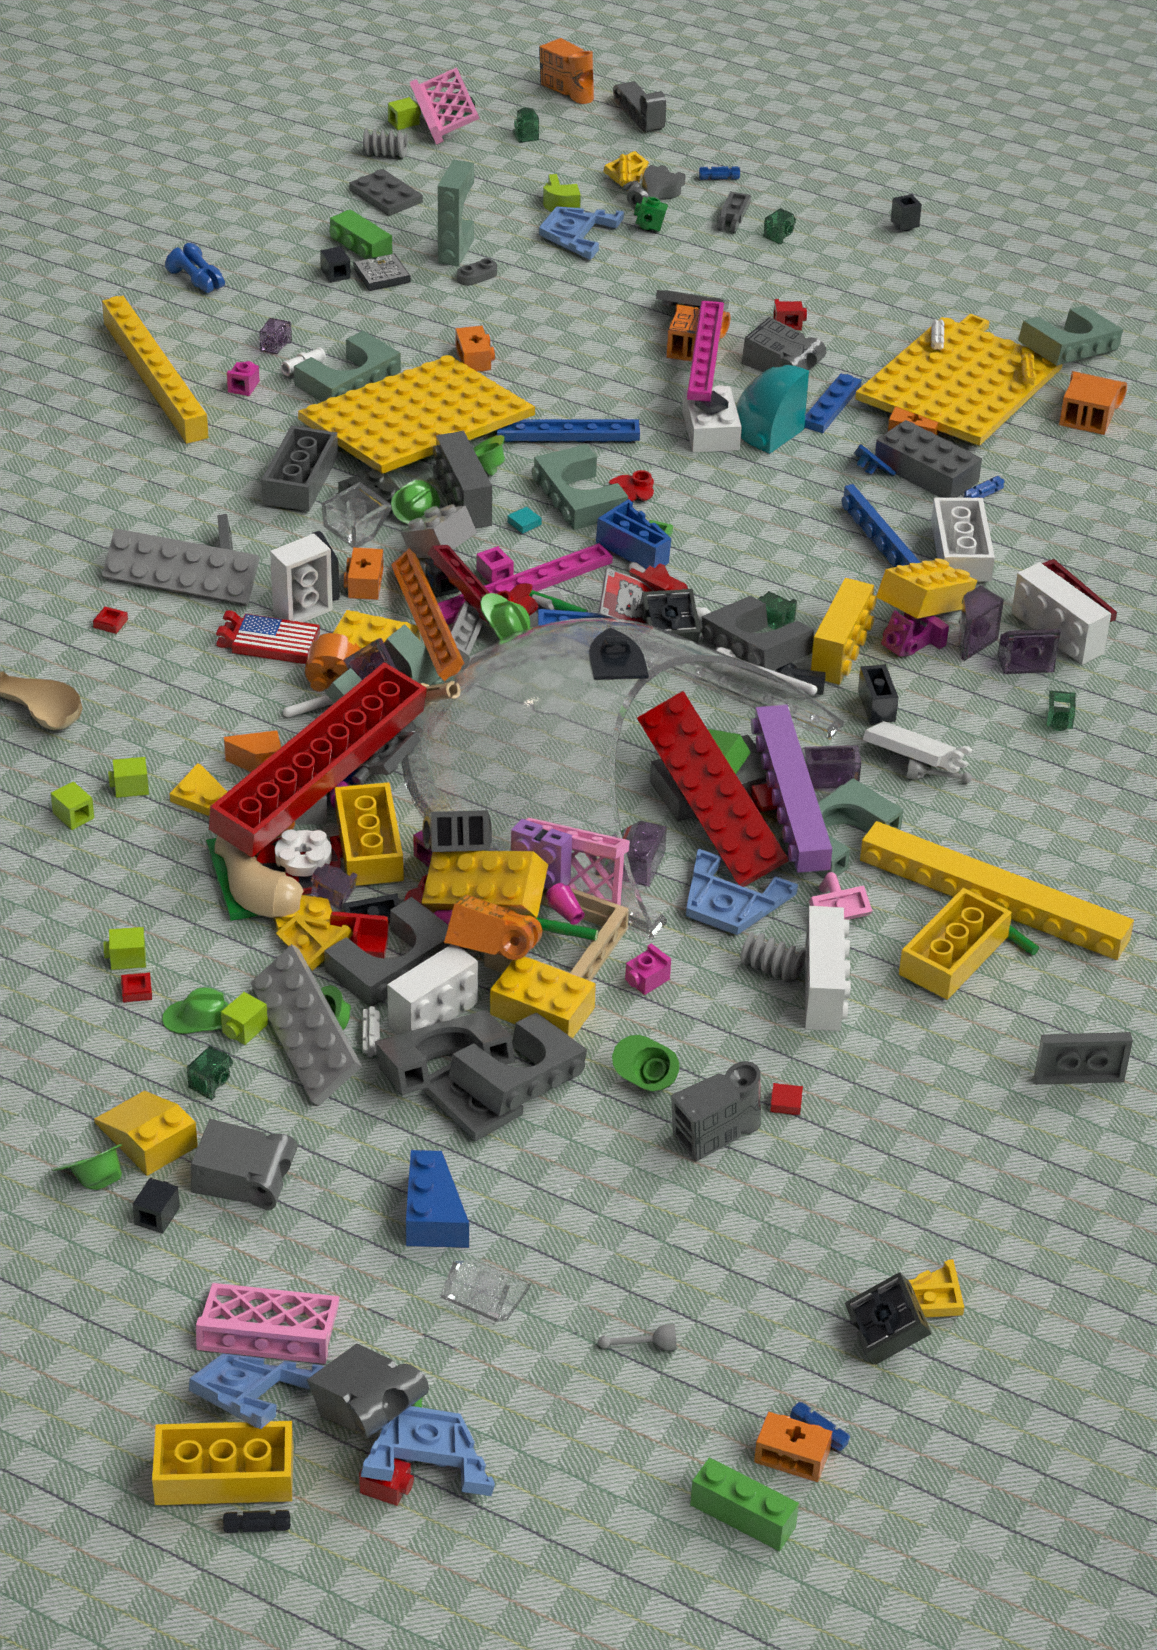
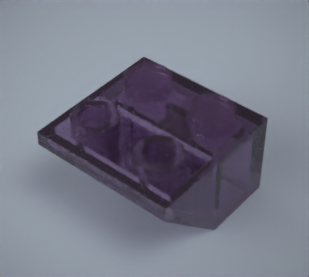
[801,745,862,789]

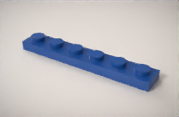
[497,419,640,442]
[841,484,921,567]

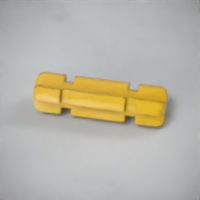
[619,154,631,186]
[1021,353,1036,385]

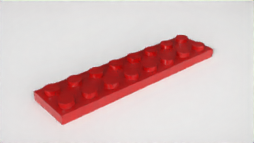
[637,691,789,887]

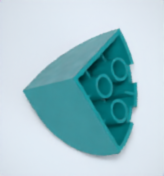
[736,365,809,454]

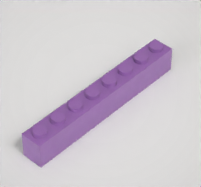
[750,705,832,873]

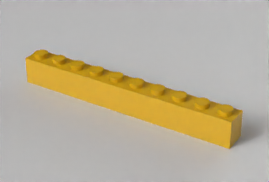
[102,295,209,444]
[860,821,1134,960]

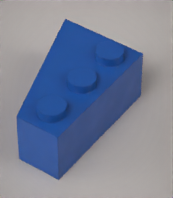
[596,499,671,569]
[406,1150,469,1248]

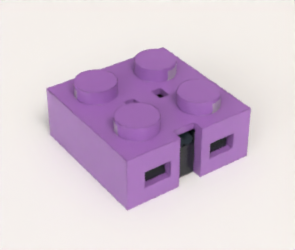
[511,819,572,889]

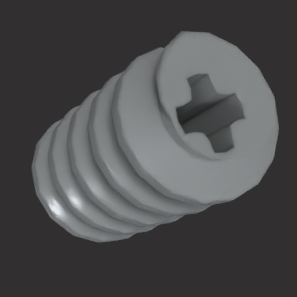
[363,128,408,158]
[740,932,806,982]

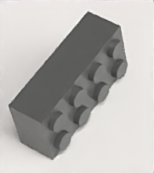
[875,420,982,498]
[261,425,338,511]
[433,431,492,529]

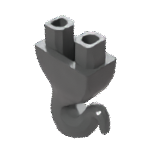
[623,165,686,209]

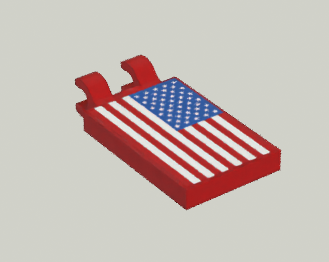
[216,610,320,664]

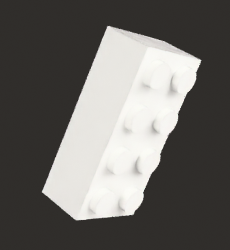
[931,498,995,582]
[1011,562,1111,665]
[805,906,851,1031]

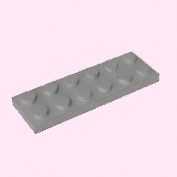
[102,528,260,606]
[250,944,362,1106]

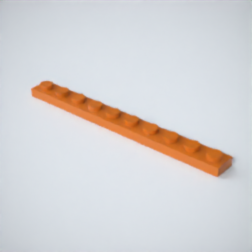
[391,548,465,681]

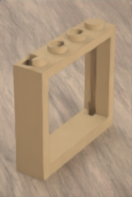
[482,888,629,981]

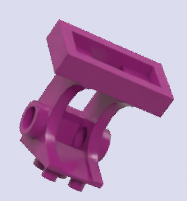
[881,610,949,656]

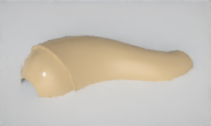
[0,671,83,730]
[215,836,305,918]

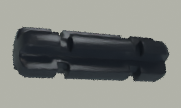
[223,1510,291,1533]

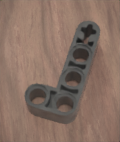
[613,81,666,132]

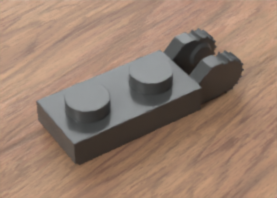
[717,191,751,233]

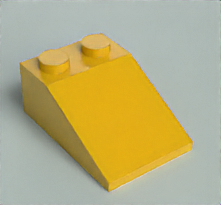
[94,1090,198,1176]

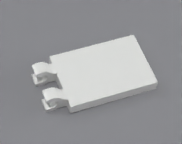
[863,721,972,773]

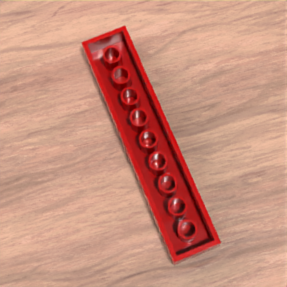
[208,662,427,857]

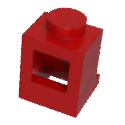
[773,299,807,330]
[359,1457,414,1506]

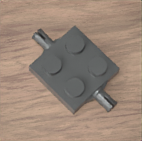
[352,721,421,785]

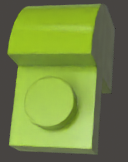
[543,174,581,212]

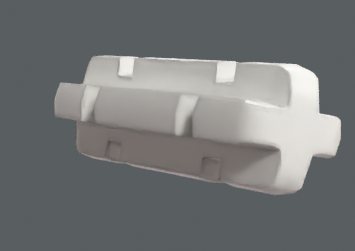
[931,319,944,350]
[362,1006,380,1057]

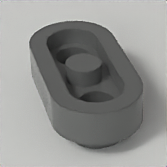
[457,258,497,286]

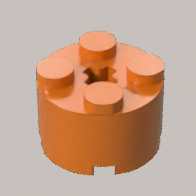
[305,633,362,692]

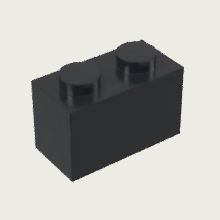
[858,664,899,724]

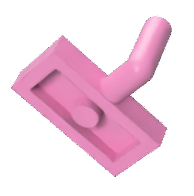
[809,872,872,920]

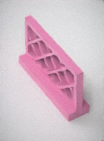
[409,67,480,145]
[526,818,629,905]
[196,1283,339,1364]

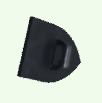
[589,628,649,680]

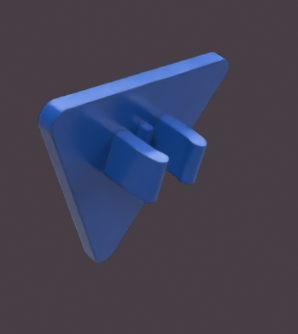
[853,444,896,476]

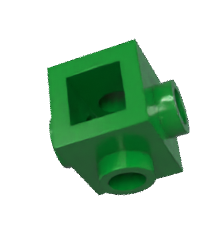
[633,197,668,231]

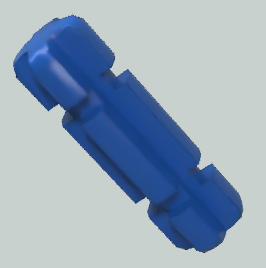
[699,166,740,180]
[963,476,1005,498]
[790,1402,850,1451]

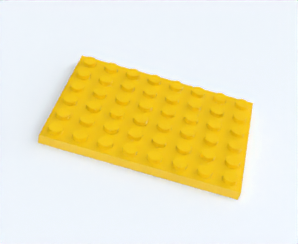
[855,317,1063,446]
[298,355,535,474]

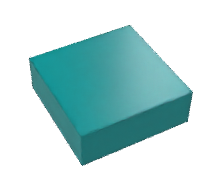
[507,506,542,534]

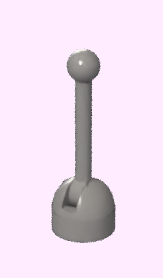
[906,758,972,783]
[598,1324,677,1351]

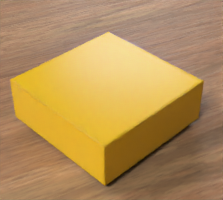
[959,314,990,332]

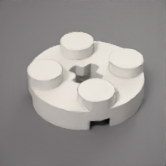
[275,829,332,876]

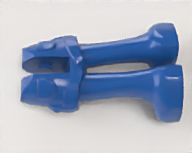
[165,243,225,293]

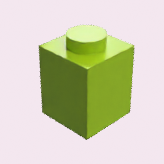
[388,97,421,130]
[108,757,149,798]
[50,781,95,830]
[103,927,146,970]
[221,992,268,1045]

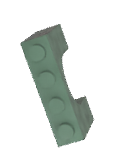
[437,159,474,267]
[1018,305,1124,366]
[294,331,401,402]
[532,444,628,530]
[325,624,444,703]
[780,779,904,878]

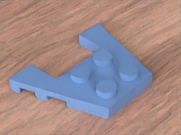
[539,207,624,260]
[686,849,798,935]
[189,1353,325,1429]
[361,1406,495,1496]

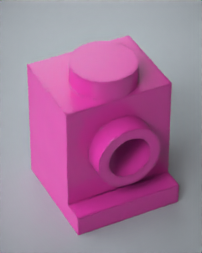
[227,361,260,396]
[476,546,514,584]
[625,943,671,995]

